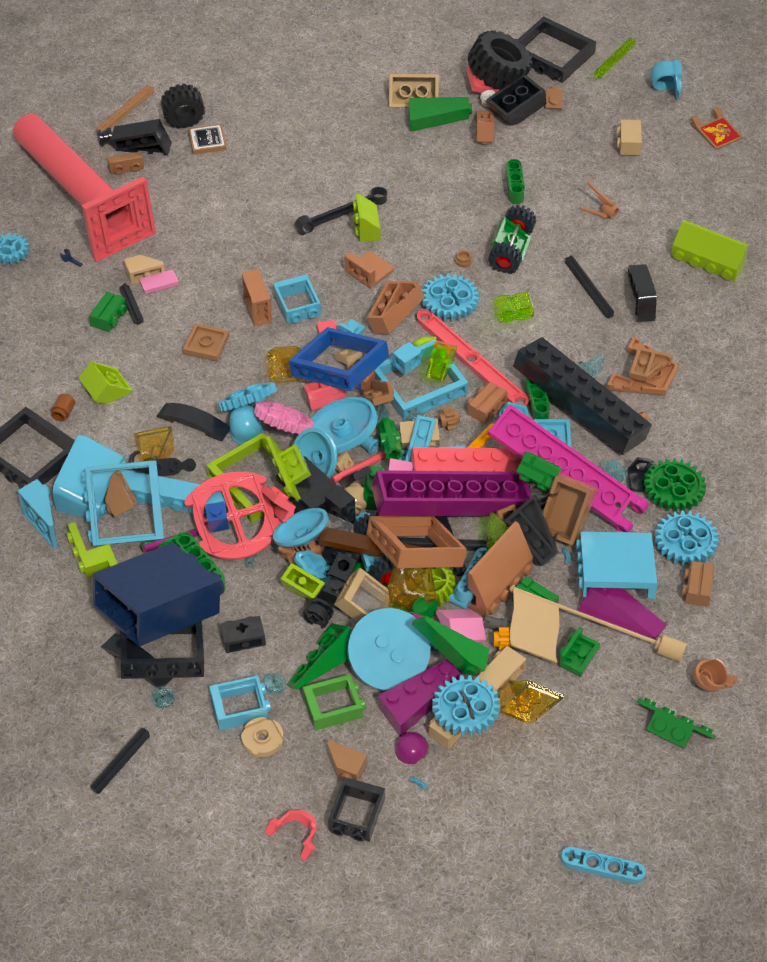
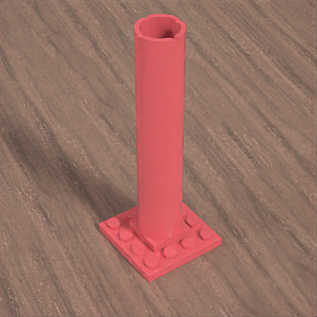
[13,114,156,262]

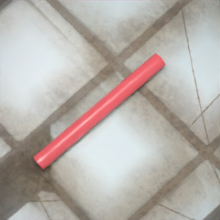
[331,451,386,483]

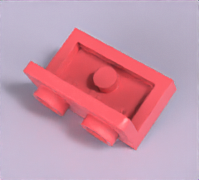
[261,485,296,523]

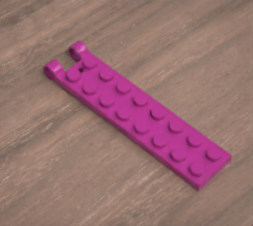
[487,404,649,532]

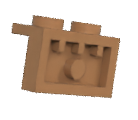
[107,152,144,174]
[357,379,394,406]

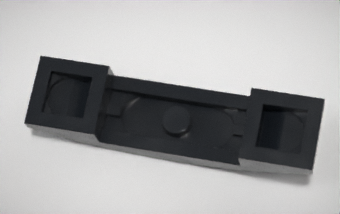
[156,403,230,442]
[101,634,173,690]

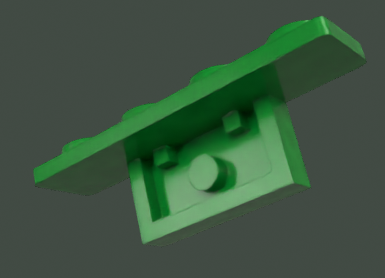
[637,697,716,749]

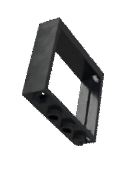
[517,16,596,83]
[0,407,75,489]
[120,621,204,679]

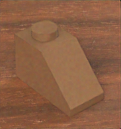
[105,470,139,517]
[327,740,367,782]

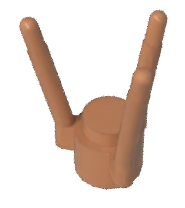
[579,181,619,219]

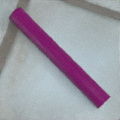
[142,529,198,552]

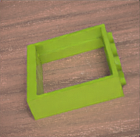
[206,433,288,523]

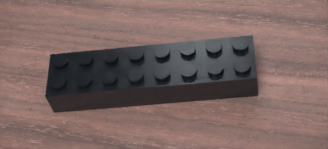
[513,337,652,455]

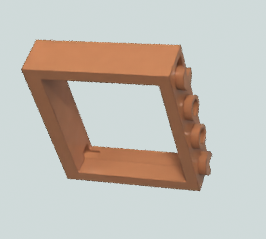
[366,516,466,568]

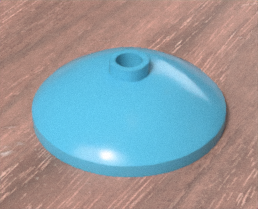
[293,428,337,478]
[273,508,329,547]

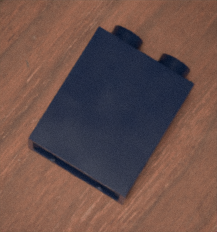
[93,543,224,647]

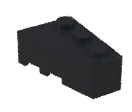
[110,119,172,156]
[505,494,559,566]

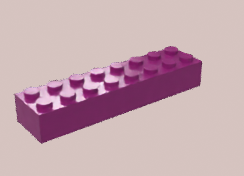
[371,470,532,516]

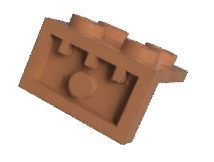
[345,251,394,288]

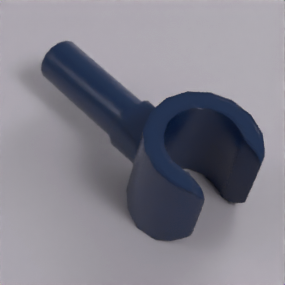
[60,249,83,267]

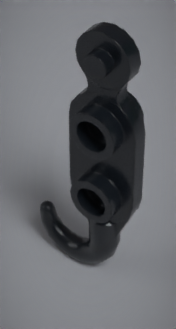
[128,450,196,476]

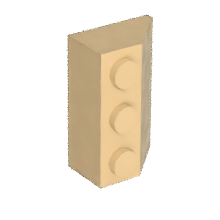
[389,74,439,107]

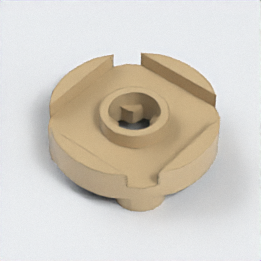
[241,717,284,758]

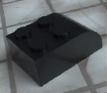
[486,74,547,125]

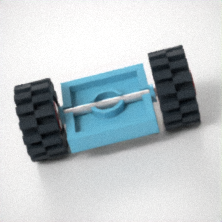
[355,512,408,591]

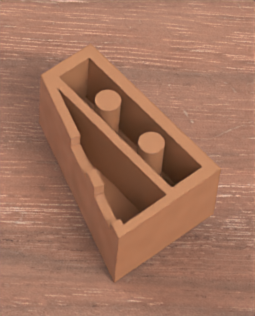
[367,281,425,334]

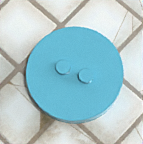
[347,608,430,692]

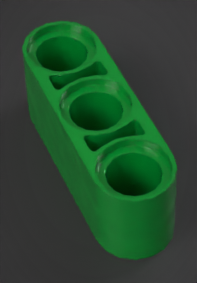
[506,159,525,204]
[525,378,550,419]

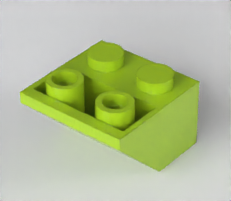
[353,194,381,242]

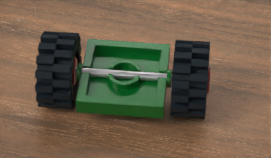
[488,205,537,274]

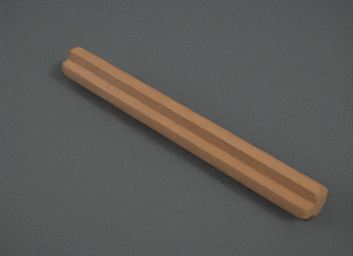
[96,85,154,133]

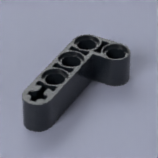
[628,264,657,322]

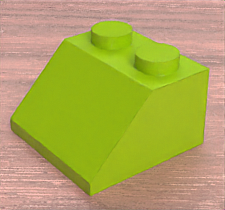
[79,361,134,404]

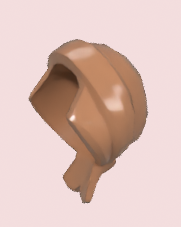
[692,659,737,692]

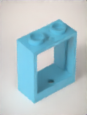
[273,274,321,324]
[209,675,271,731]

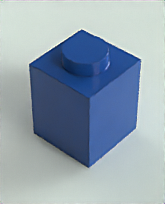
[205,501,229,533]

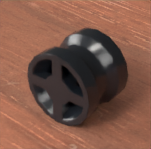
[97,128,112,146]

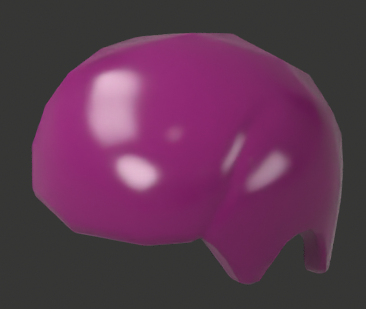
[395,732,429,764]

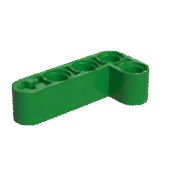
[159,532,226,592]

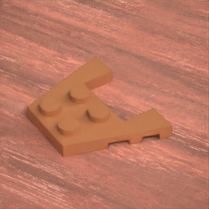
[607,336,679,395]

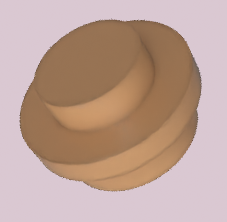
[455,250,473,266]

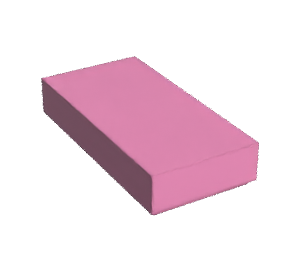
[139,269,179,294]

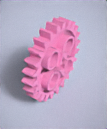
[254,401,314,435]

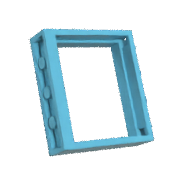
[375,340,468,421]
[82,460,164,546]

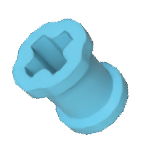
[358,436,380,455]

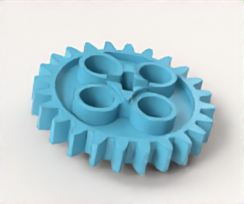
[421,273,479,321]
[217,382,277,411]
[655,510,719,566]
[432,675,500,737]

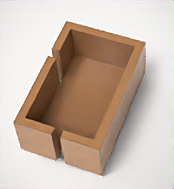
[543,474,598,545]

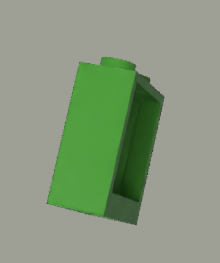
[303,674,366,731]

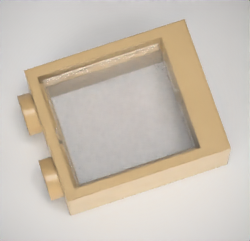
[334,568,398,622]

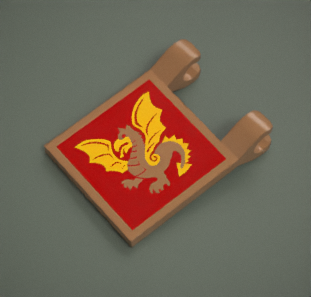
[690,107,743,150]

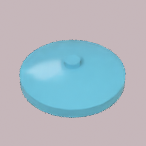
[311,397,378,454]

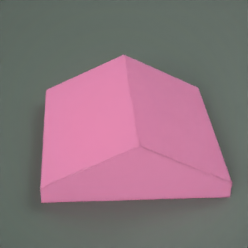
[436,609,486,642]

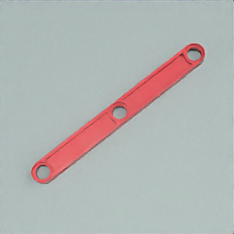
[417,309,529,407]

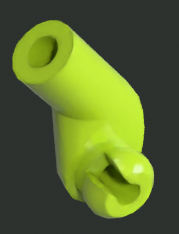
[413,337,436,347]

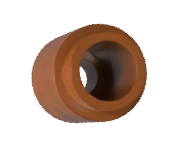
[51,394,75,422]

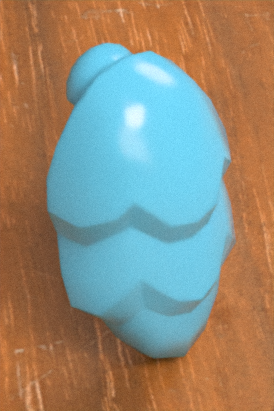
[293,550,332,579]

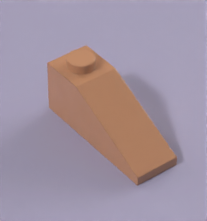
[477,110,494,144]

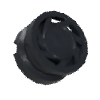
[302,598,334,629]

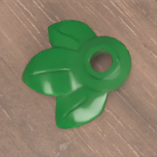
[409,597,438,618]

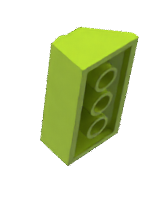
[671,220,748,281]

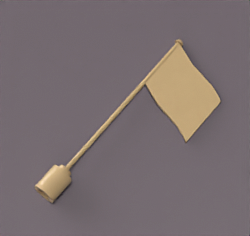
[510,585,687,664]

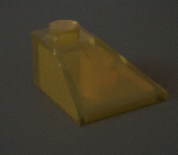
[134,426,175,462]
[388,565,437,607]

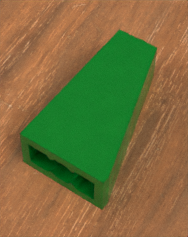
[409,97,472,131]

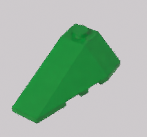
[412,616,489,676]
[286,623,352,689]

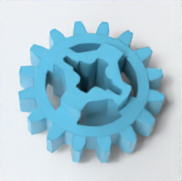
[0,232,30,265]

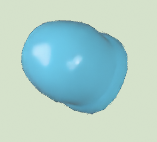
[650,59,682,100]
[229,405,264,445]

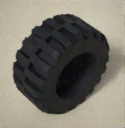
[468,30,533,89]

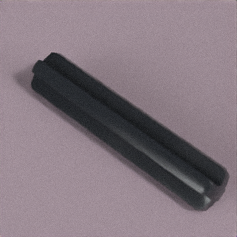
[119,283,144,325]

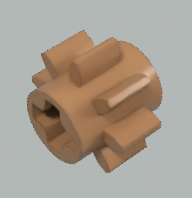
[438,407,460,431]

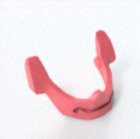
[265,810,317,861]

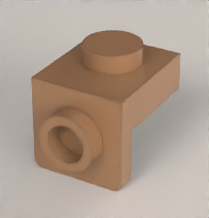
[545,87,563,110]

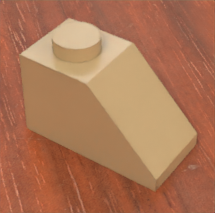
[124,255,165,285]

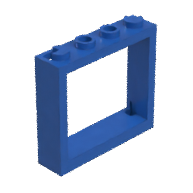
[289,327,389,391]

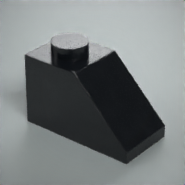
[316,576,346,611]

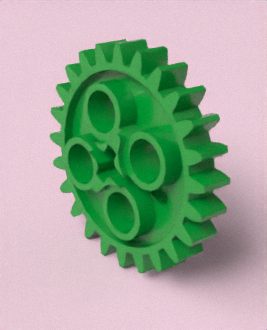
[643,458,707,512]

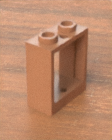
[242,269,272,326]

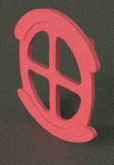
[184,472,282,560]

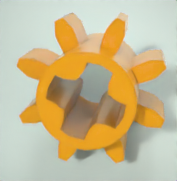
[493,627,512,651]

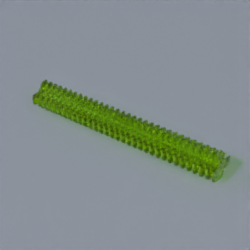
[594,37,636,79]

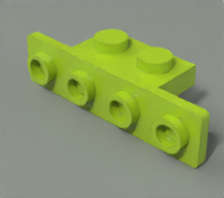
[266,435,311,501]

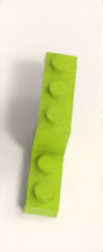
[66,522,118,578]

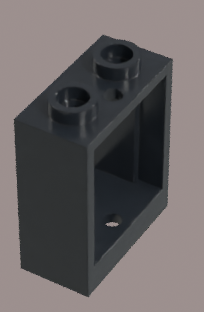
[328,777,385,842]

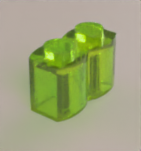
[494,292,534,323]

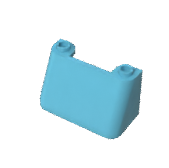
[53,435,128,521]

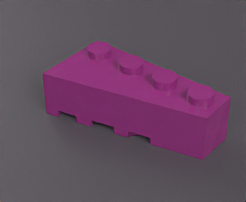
[378,659,460,737]

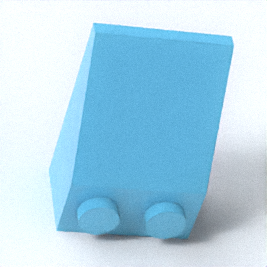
[17,479,58,549]

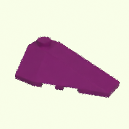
[578,587,667,639]

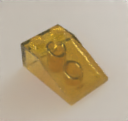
[497,680,564,724]

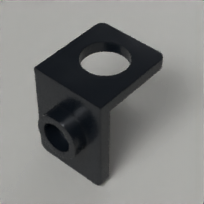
[627,457,654,493]

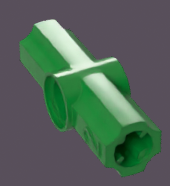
[378,418,403,460]

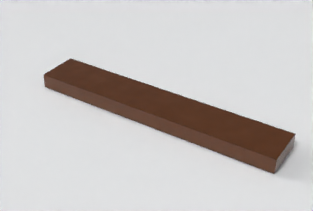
[319,527,435,569]

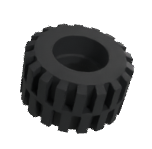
[161,84,205,129]

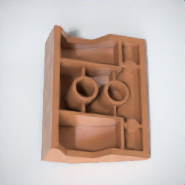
[468,521,533,618]

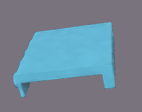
[576,532,657,599]

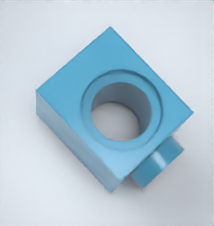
[393,342,422,375]

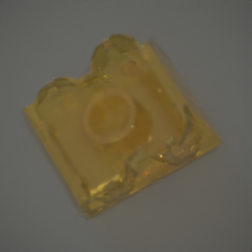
[267,346,305,383]

